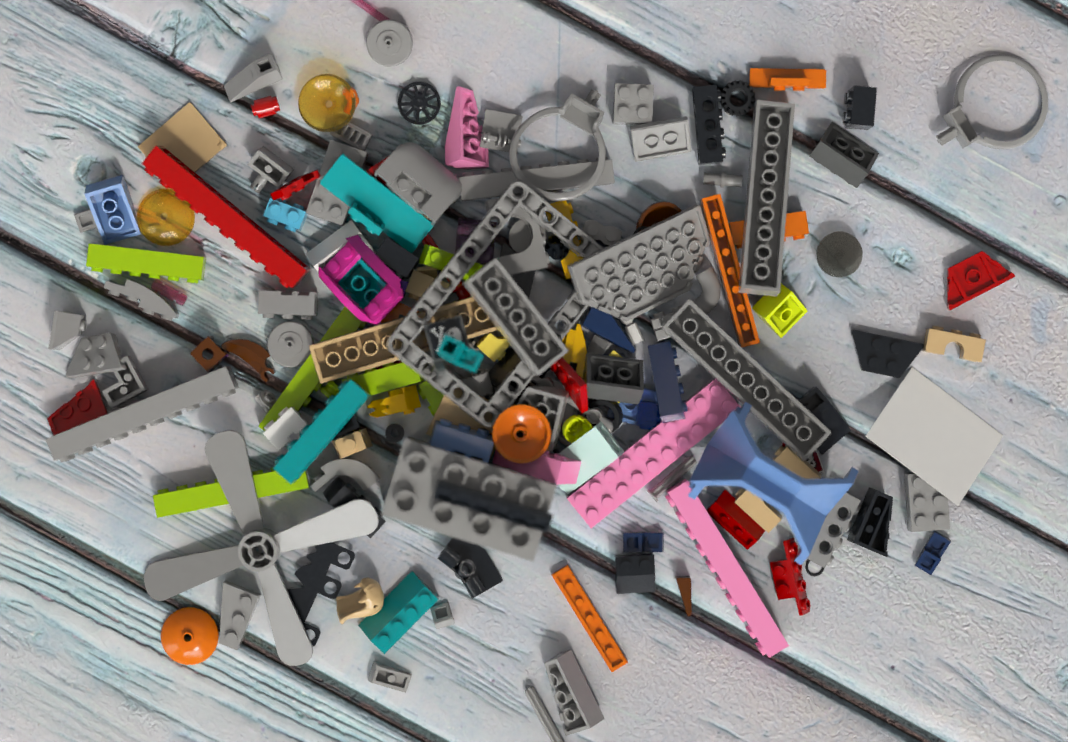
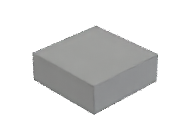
[74,209,97,233]

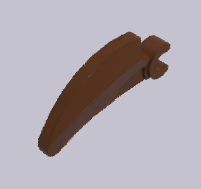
[221,339,276,382]

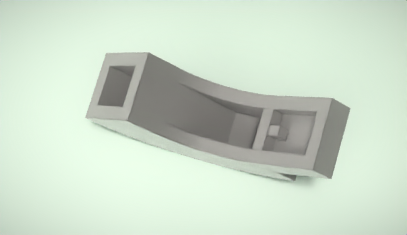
[311,458,380,492]

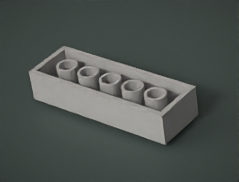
[462,258,568,376]

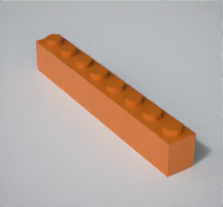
[700,194,760,348]

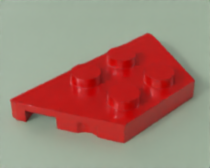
[947,251,1015,311]

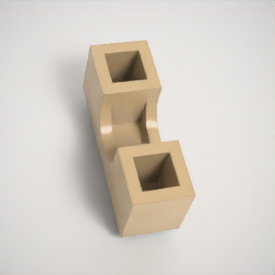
[922,326,986,362]

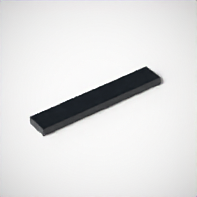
[433,480,553,533]

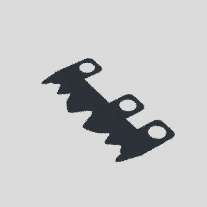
[287,542,355,646]

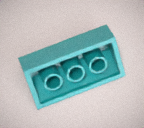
[358,571,439,654]

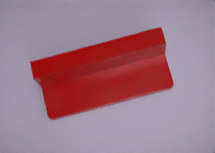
[706,490,765,550]

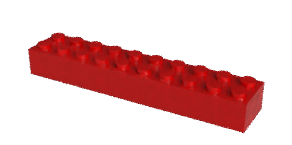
[141,146,311,288]

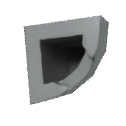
[587,335,618,355]

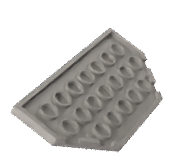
[568,204,711,322]

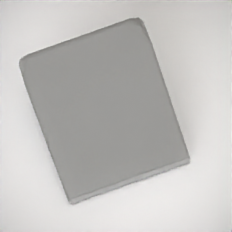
[430,602,455,629]

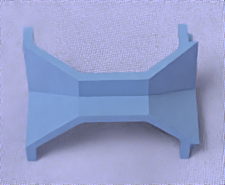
[688,402,858,565]

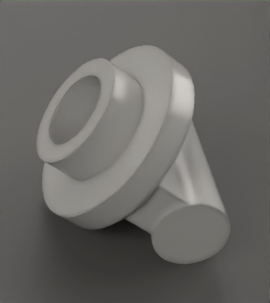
[254,390,276,413]

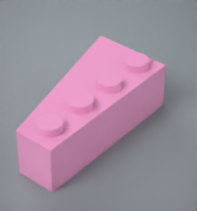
[492,449,581,484]

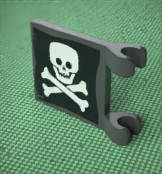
[423,315,470,376]

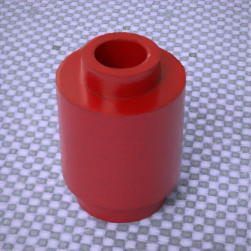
[251,95,280,119]

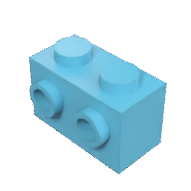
[263,198,307,232]

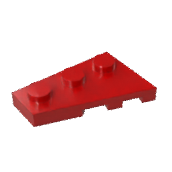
[550,357,588,413]
[47,379,108,436]

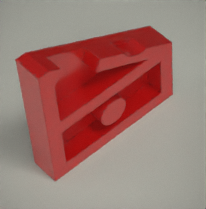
[270,170,321,201]

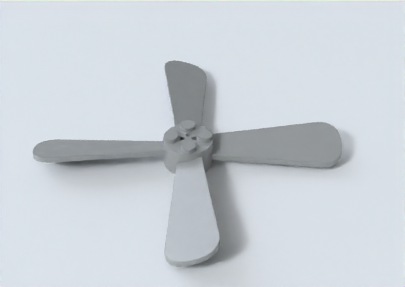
[144,430,379,666]

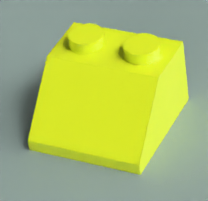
[752,283,807,338]

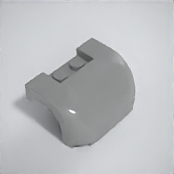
[374,142,462,225]

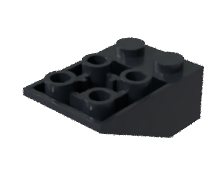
[798,387,851,455]

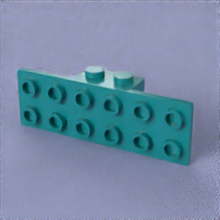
[320,154,434,253]

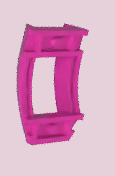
[318,235,404,325]

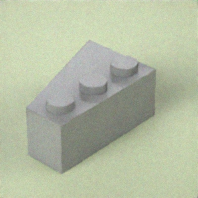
[258,290,318,320]
[219,580,261,650]

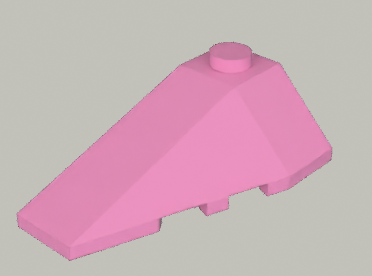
[445,86,489,169]

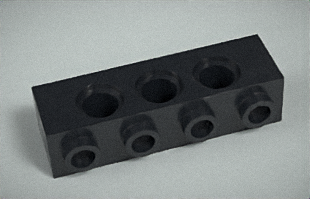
[692,85,726,165]

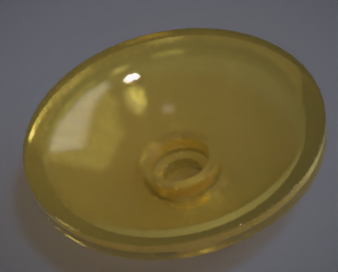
[298,74,356,132]
[137,189,195,246]

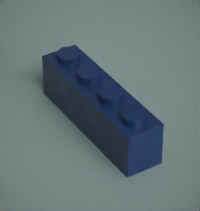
[648,341,688,423]

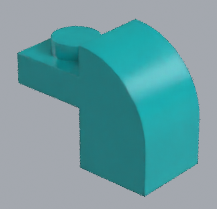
[437,334,484,373]

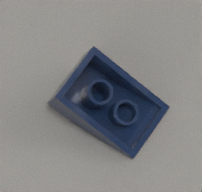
[582,307,635,353]

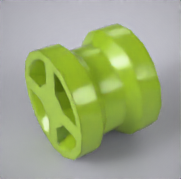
[320,380,340,399]

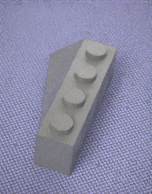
[544,650,605,736]

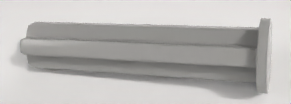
[647,456,697,502]

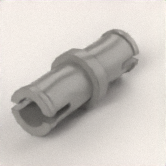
[703,172,743,188]

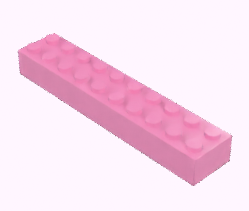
[566,378,741,528]
[665,479,789,658]

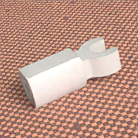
[619,319,644,345]

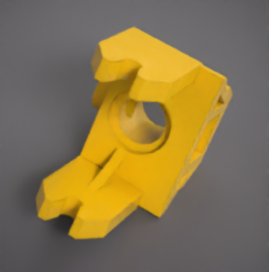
[367,385,421,418]

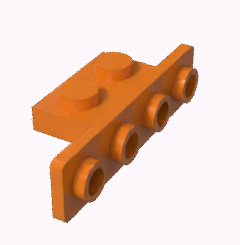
[749,68,826,91]

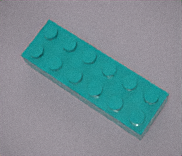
[273,380,371,484]

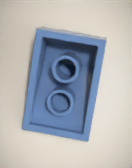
[84,175,141,245]

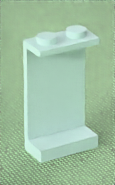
[558,422,624,494]

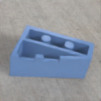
[430,419,494,463]

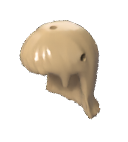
[336,578,384,624]

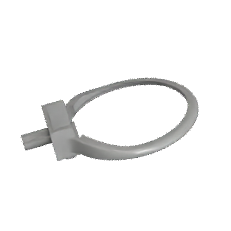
[936,54,1048,149]
[509,89,606,201]

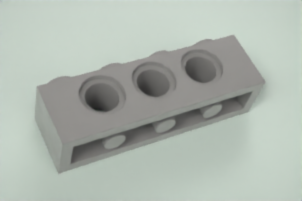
[807,493,861,568]

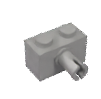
[248,146,294,193]

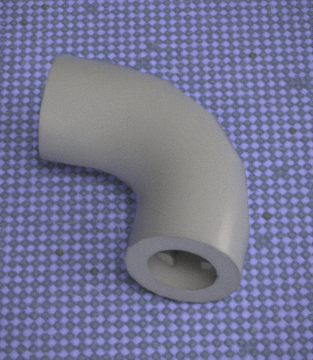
[692,267,721,315]

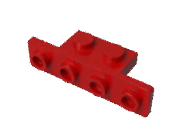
[770,538,811,616]

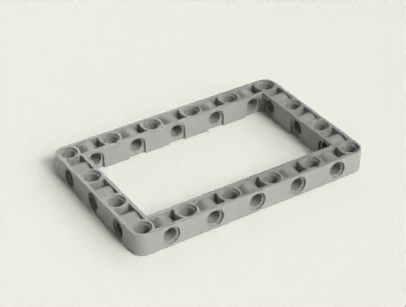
[386,182,604,427]

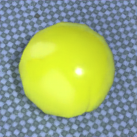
[562,415,593,444]

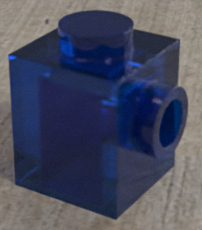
[635,401,661,430]

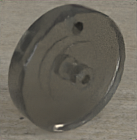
[816,231,863,278]

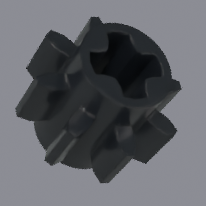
[544,236,569,260]

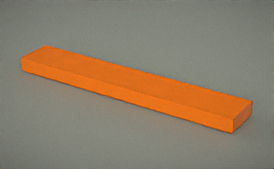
[551,564,628,672]

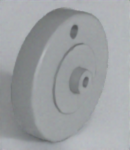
[366,20,413,66]
[267,321,314,367]

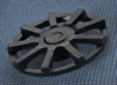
[398,82,441,125]

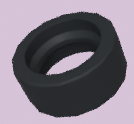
[584,399,623,432]

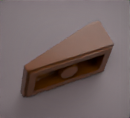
[675,576,692,616]

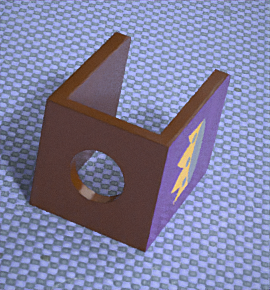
[190,336,230,372]

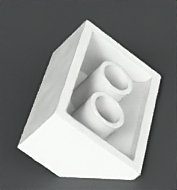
[305,220,376,273]

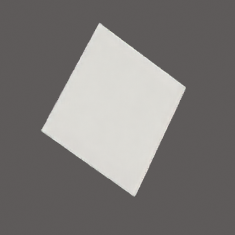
[866,367,1003,506]

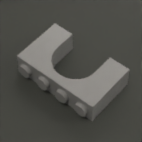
[485,194,550,275]

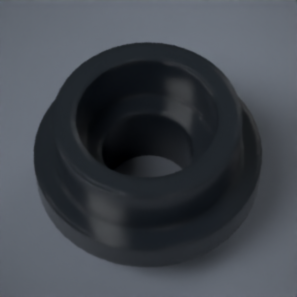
[385,423,404,443]

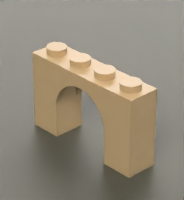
[735,445,821,533]

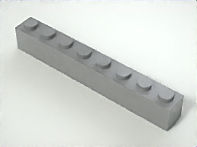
[459,157,615,201]

